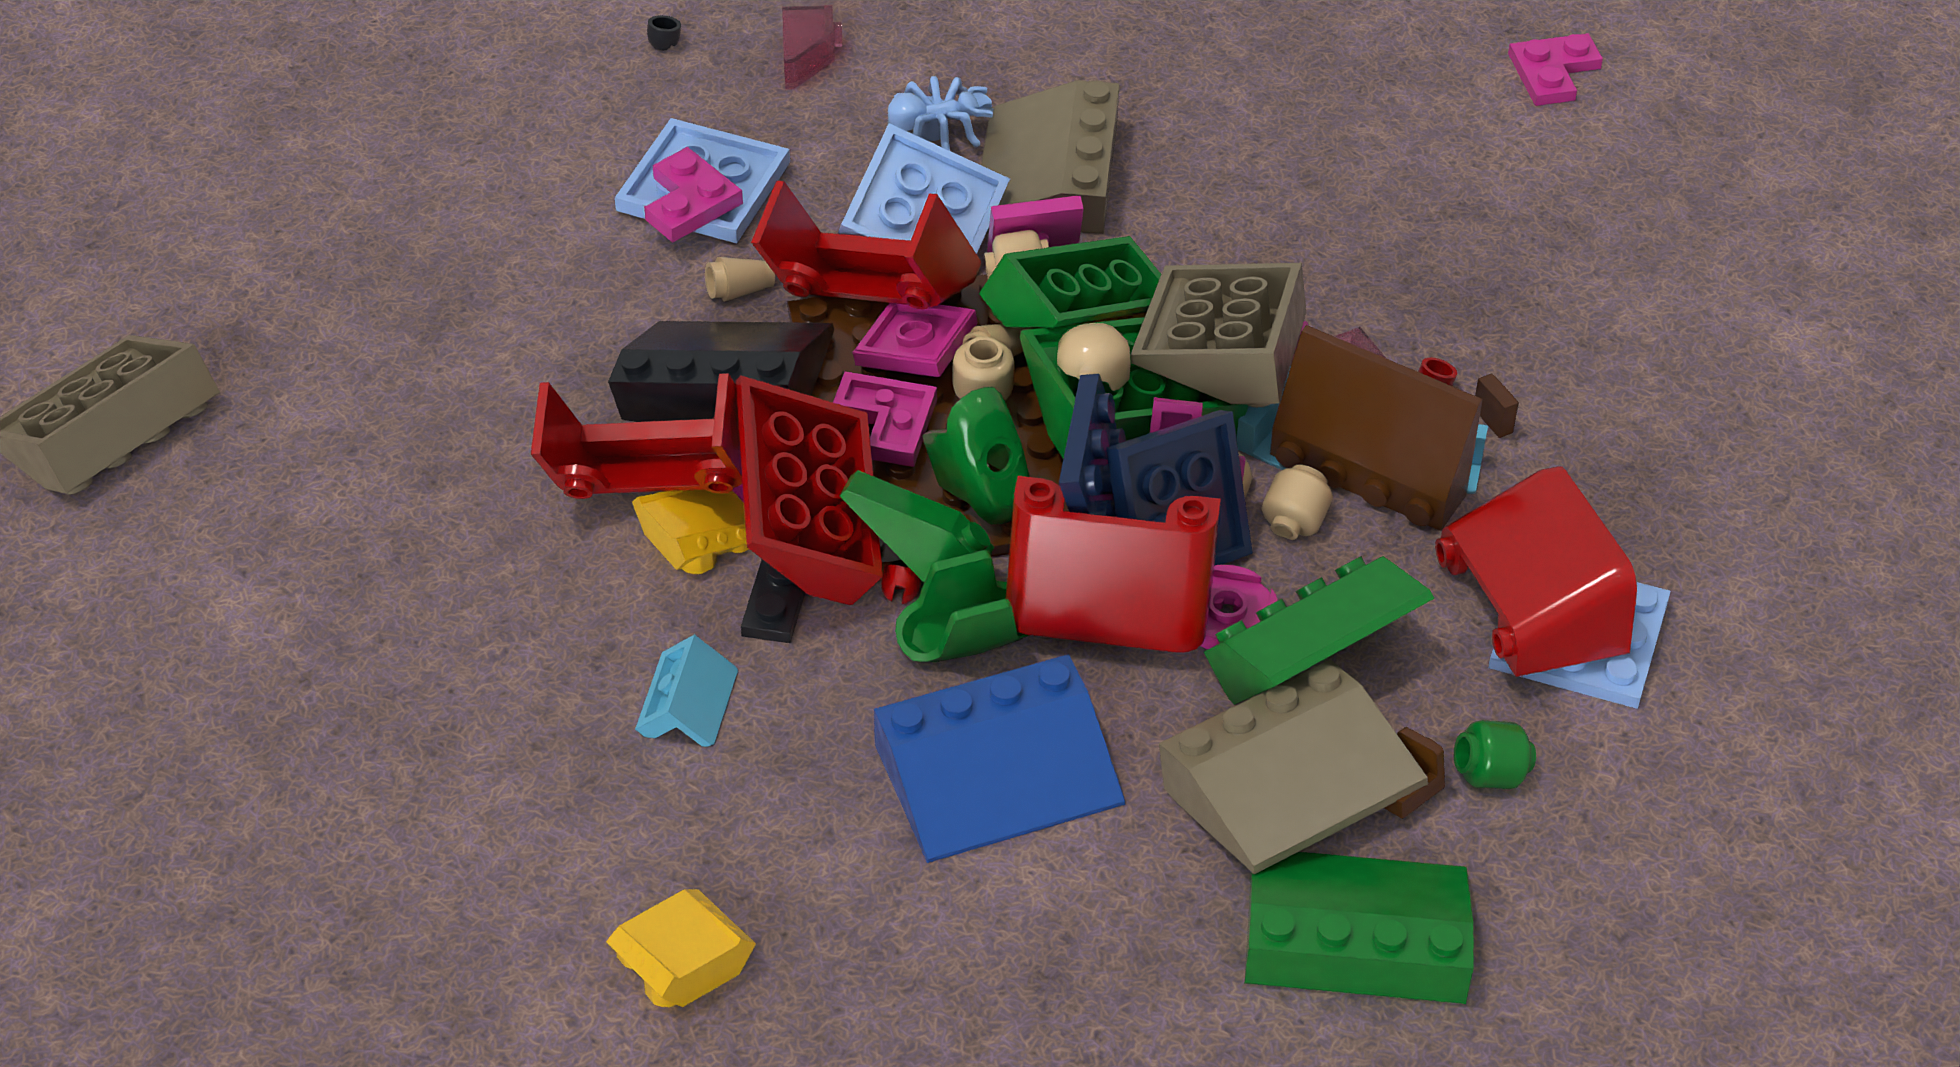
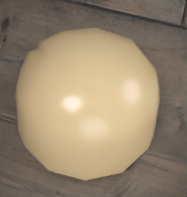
[1057,323,1130,391]

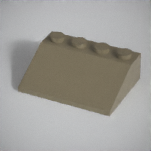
[981,80,1120,234]
[1130,263,1306,408]
[0,335,220,494]
[1159,660,1428,874]

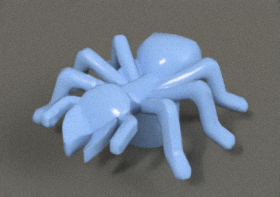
[888,76,993,151]

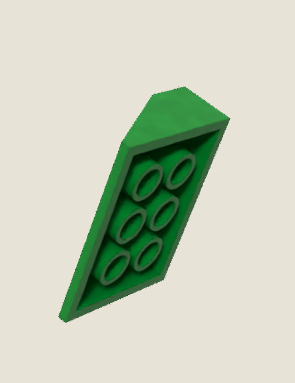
[1019,317,1249,459]
[1244,852,1474,1004]

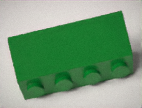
[979,236,1161,328]
[1204,556,1435,705]

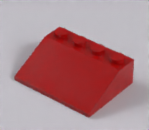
[736,375,883,605]

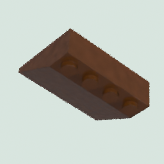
[1270,325,1483,531]

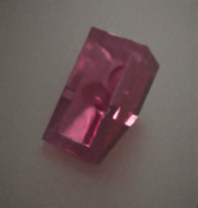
[782,5,842,90]

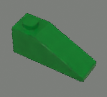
[839,470,994,582]

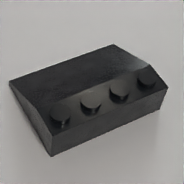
[608,321,835,422]

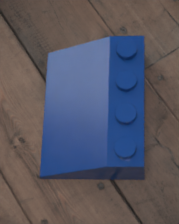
[874,654,1125,863]

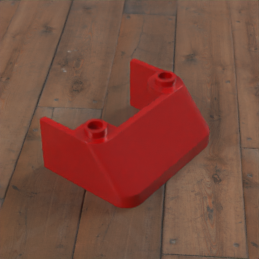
[751,181,981,310]
[531,373,743,499]

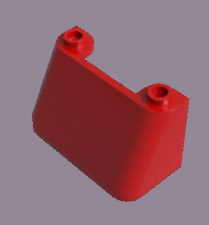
[1435,466,1637,677]
[1006,476,1221,653]

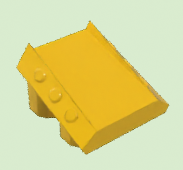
[632,489,749,574]
[606,889,756,1007]

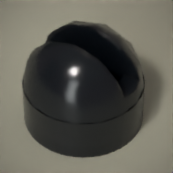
[647,15,681,51]

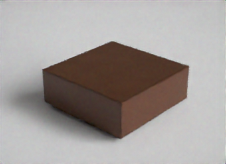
[1475,373,1519,438]

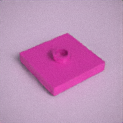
[987,196,1084,253]
[853,303,978,377]

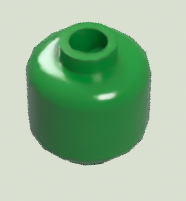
[1454,720,1536,789]

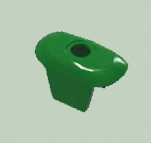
[922,387,1030,524]
[895,550,1030,662]

